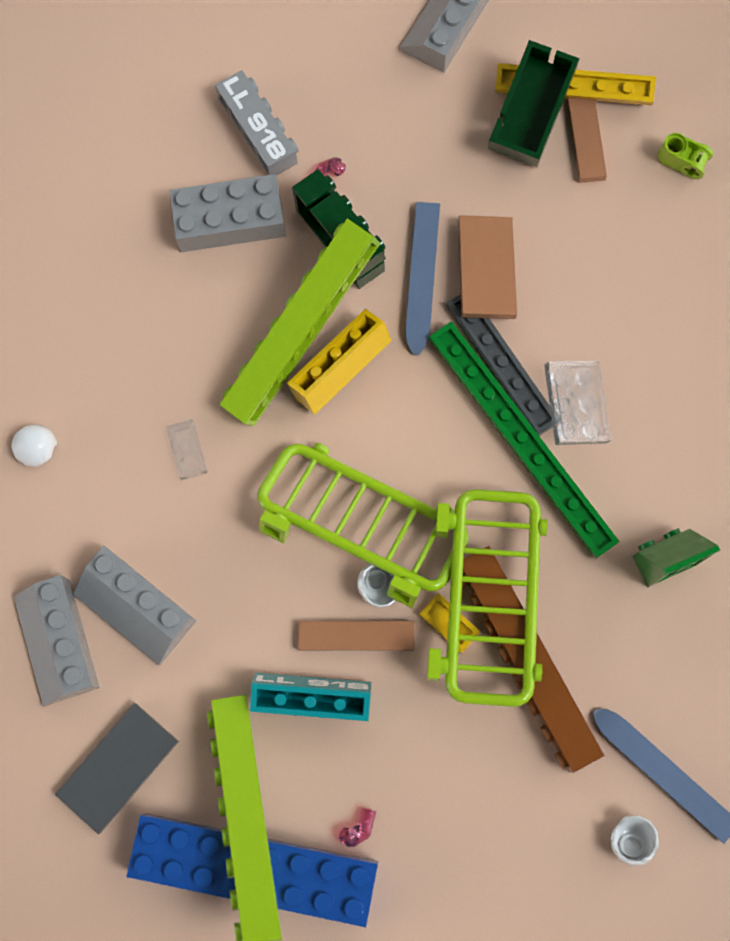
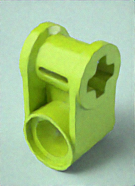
[658,133,714,179]

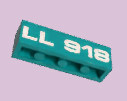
[250,672,371,722]

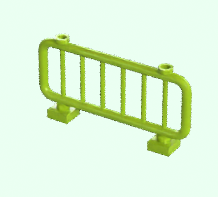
[257,443,469,608]
[427,489,548,707]

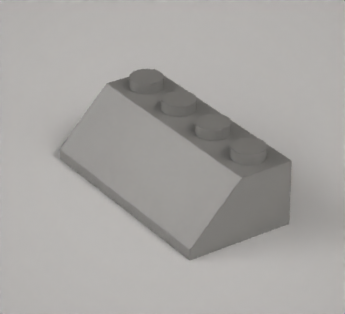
[400,0,489,73]
[73,546,197,666]
[14,575,100,706]

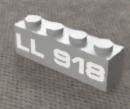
[215,70,298,176]

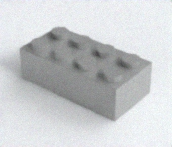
[170,174,286,252]

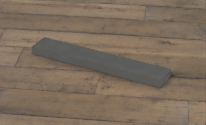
[446,294,560,436]

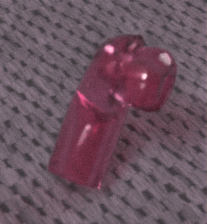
[314,157,346,176]
[339,808,376,847]

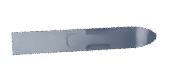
[406,202,440,356]
[593,709,730,844]

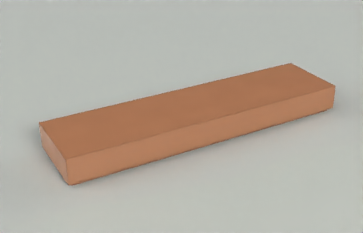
[567,98,607,183]
[299,621,414,651]

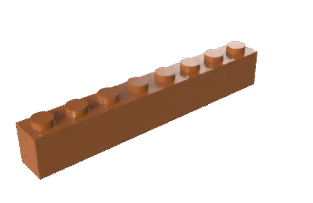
[462,546,605,773]

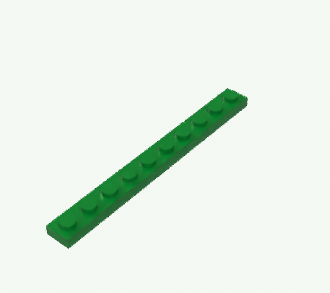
[429,321,620,560]

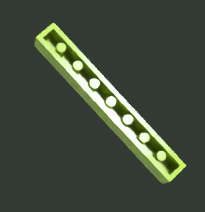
[220,218,381,426]
[207,695,282,941]

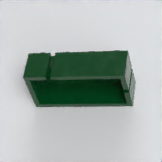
[488,40,580,167]
[292,169,386,289]

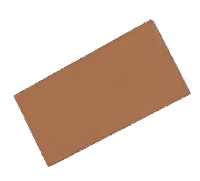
[458,215,517,319]

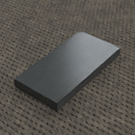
[55,703,179,834]

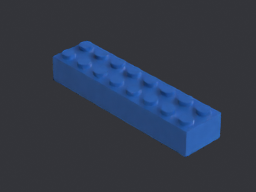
[126,813,378,928]

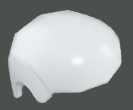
[12,425,57,467]
[357,563,396,608]
[611,815,659,866]

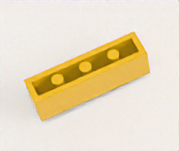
[287,308,392,415]

